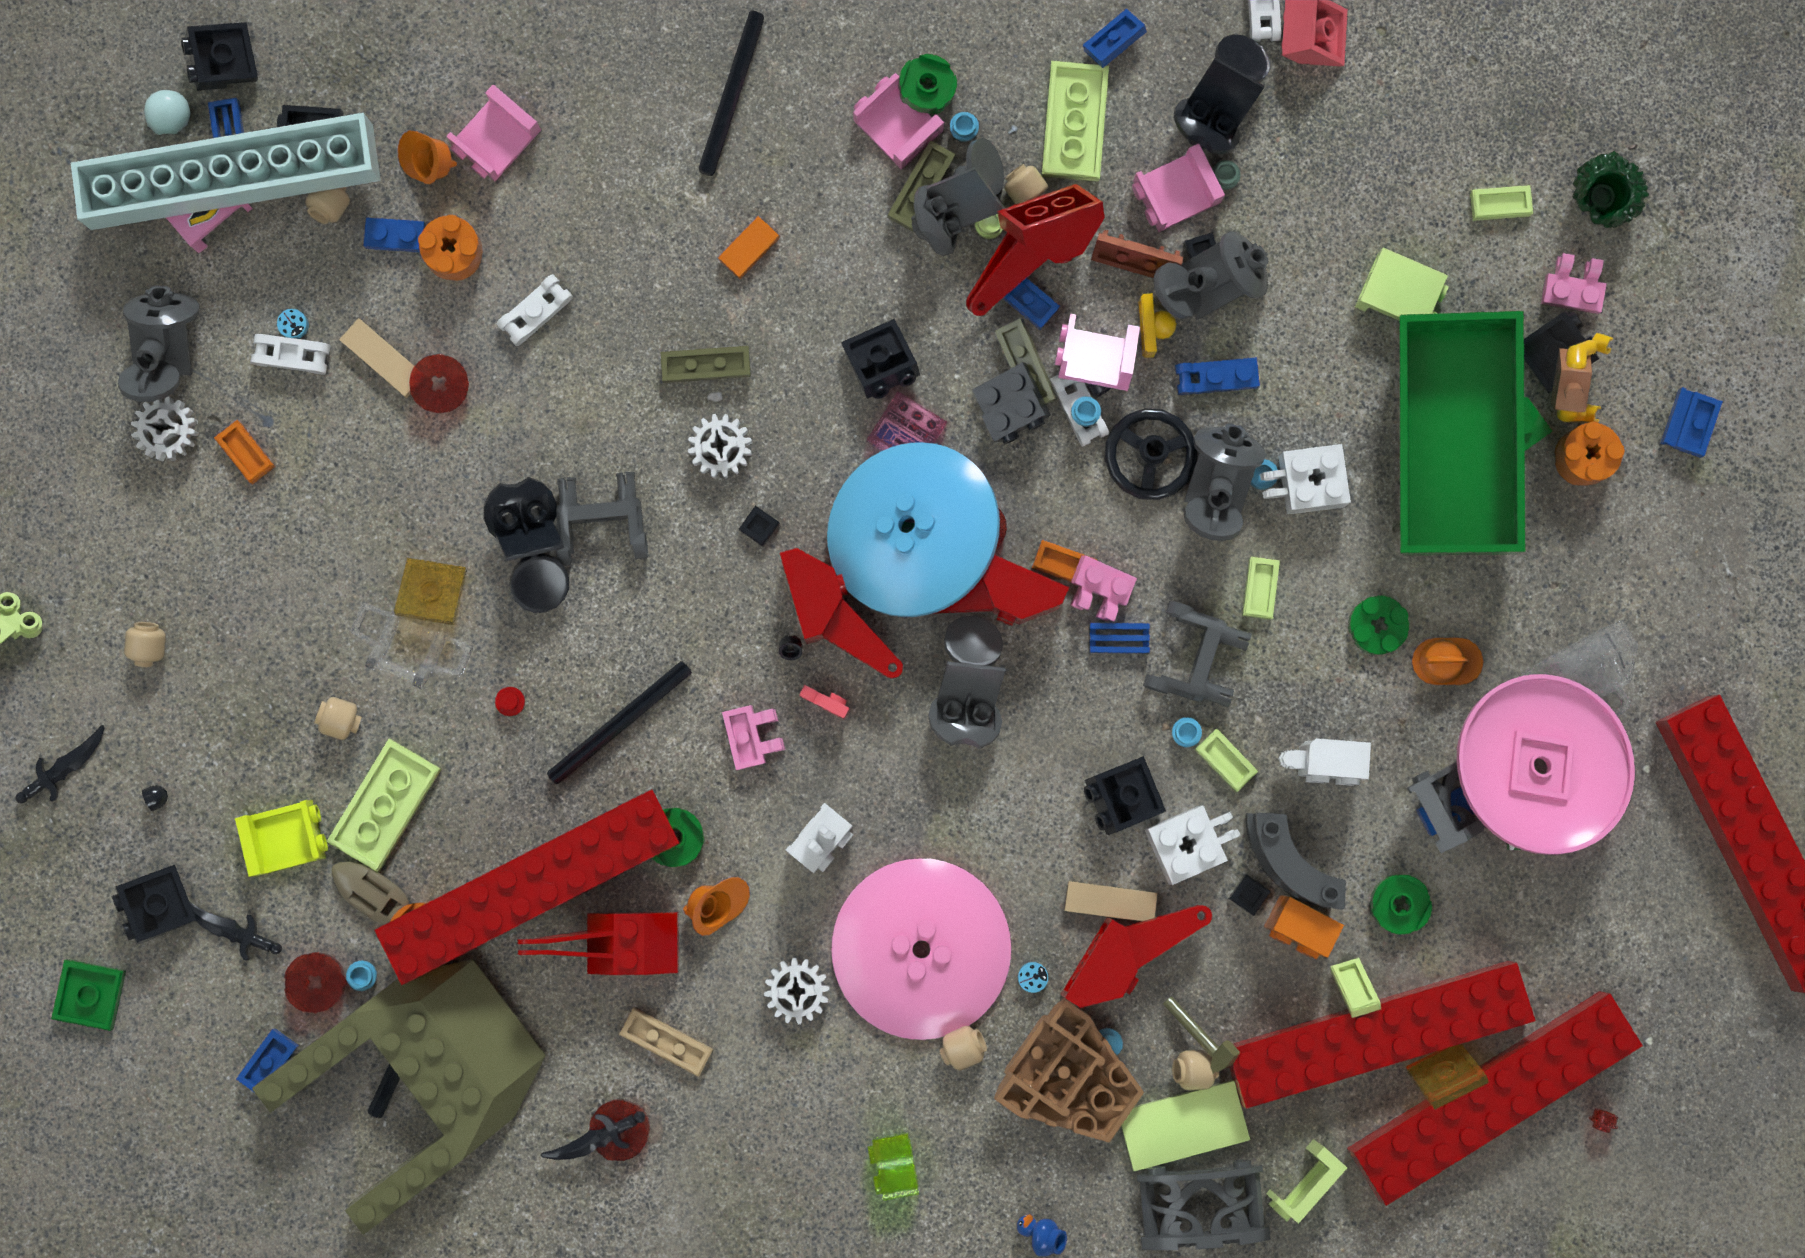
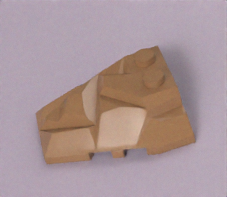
[994,998,1144,1143]

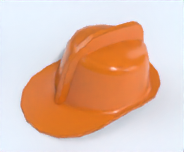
[398,130,457,185]
[1412,638,1484,685]
[683,877,750,936]

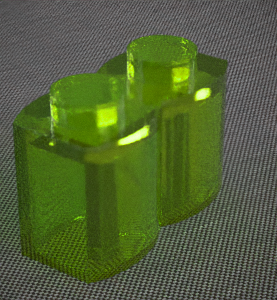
[868,1131,920,1201]

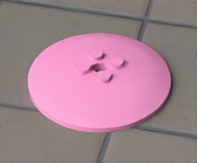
[1457,674,1635,855]
[832,859,1011,1040]

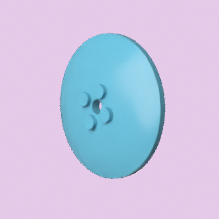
[827,442,1000,617]

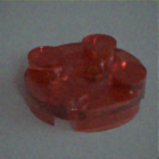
[409,354,469,413]
[284,952,347,1013]
[589,1098,651,1161]

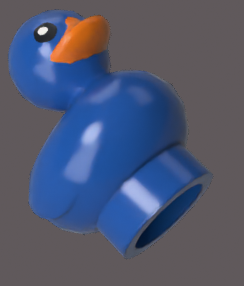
[1017,1214,1067,1257]

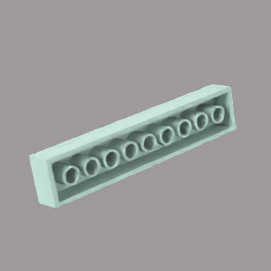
[71,113,381,230]

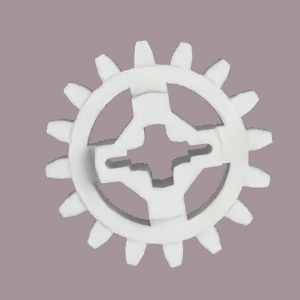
[131,396,199,461]
[688,414,752,479]
[764,958,830,1024]

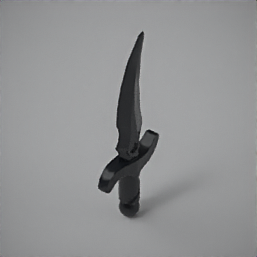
[15,725,105,804]
[189,901,282,961]
[541,1111,645,1160]

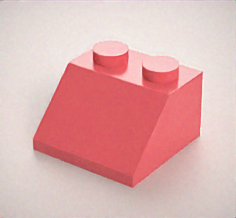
[1281,0,1348,67]

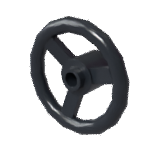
[1105,408,1197,500]

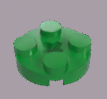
[898,54,957,114]
[1348,595,1409,655]
[652,808,705,867]
[1370,874,1432,935]

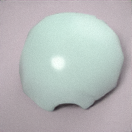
[144,90,191,135]

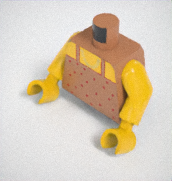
[1551,333,1613,422]

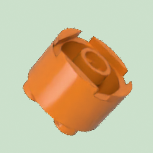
[418,214,483,281]
[1555,421,1625,486]

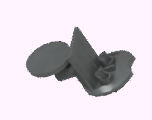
[911,138,1005,257]
[1154,231,1269,319]
[118,285,200,402]
[1184,423,1266,541]
[928,615,1005,749]

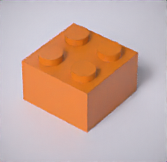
[1264,895,1344,960]

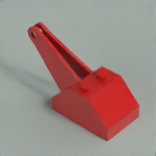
[966,184,1105,316]
[780,548,903,679]
[932,555,1069,627]
[1061,905,1212,1008]
[517,912,679,975]

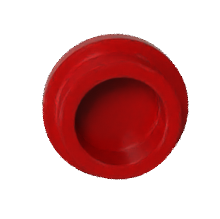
[495,687,525,717]

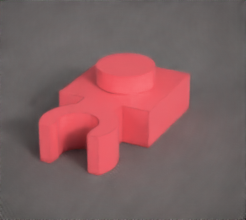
[799,685,850,720]

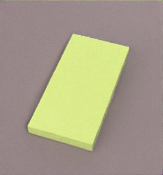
[1041,61,1109,181]
[326,739,441,872]
[1121,1080,1250,1171]

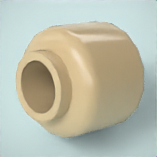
[1004,164,1048,204]
[305,187,350,224]
[124,622,166,667]
[314,697,362,740]
[940,1026,987,1071]
[1172,1050,1220,1090]

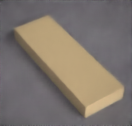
[339,318,426,398]
[1064,881,1158,921]
[619,1007,713,1077]

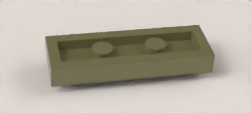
[887,140,956,232]
[995,318,1058,405]
[660,346,751,383]

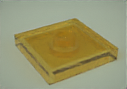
[394,558,467,625]
[1406,1044,1489,1110]

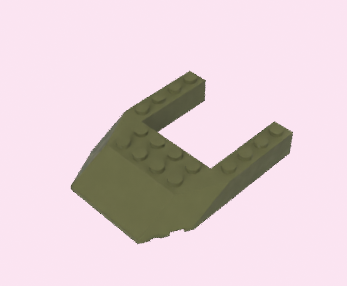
[252,959,546,1235]

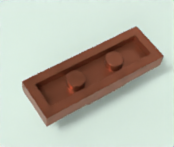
[1091,230,1184,278]

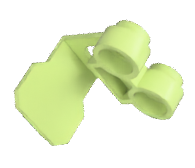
[0,592,43,644]

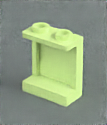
[1355,248,1448,321]
[1266,1139,1347,1224]

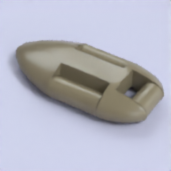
[331,862,409,925]

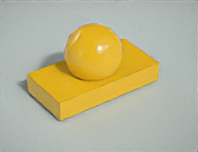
[1138,293,1177,358]

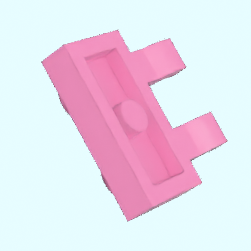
[1541,253,1607,314]
[1070,555,1137,621]
[722,705,785,770]

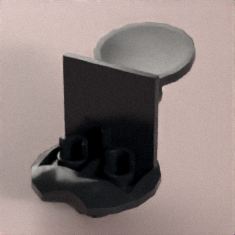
[1173,34,1270,154]
[483,477,569,613]

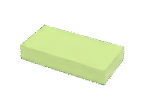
[1470,185,1533,221]
[1242,557,1280,620]
[1194,729,1258,792]
[1330,958,1381,1018]

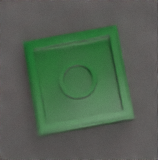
[51,959,126,1031]

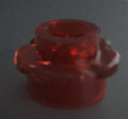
[1589,1108,1619,1133]

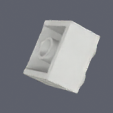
[1260,444,1351,514]
[1278,738,1371,786]
[786,803,854,873]
[1144,805,1240,885]

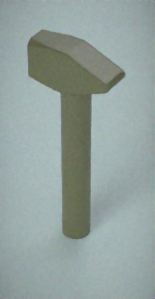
[1163,996,1240,1074]

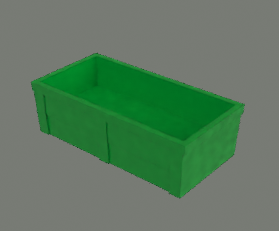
[1400,311,1526,556]

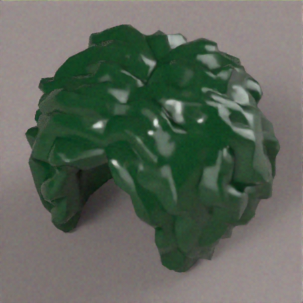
[1572,151,1649,228]

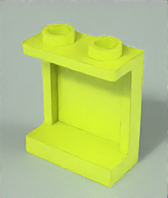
[235,800,328,877]

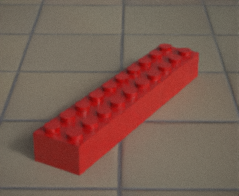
[1655,694,1805,993]
[374,789,680,985]
[1229,961,1536,1109]
[1347,991,1643,1206]

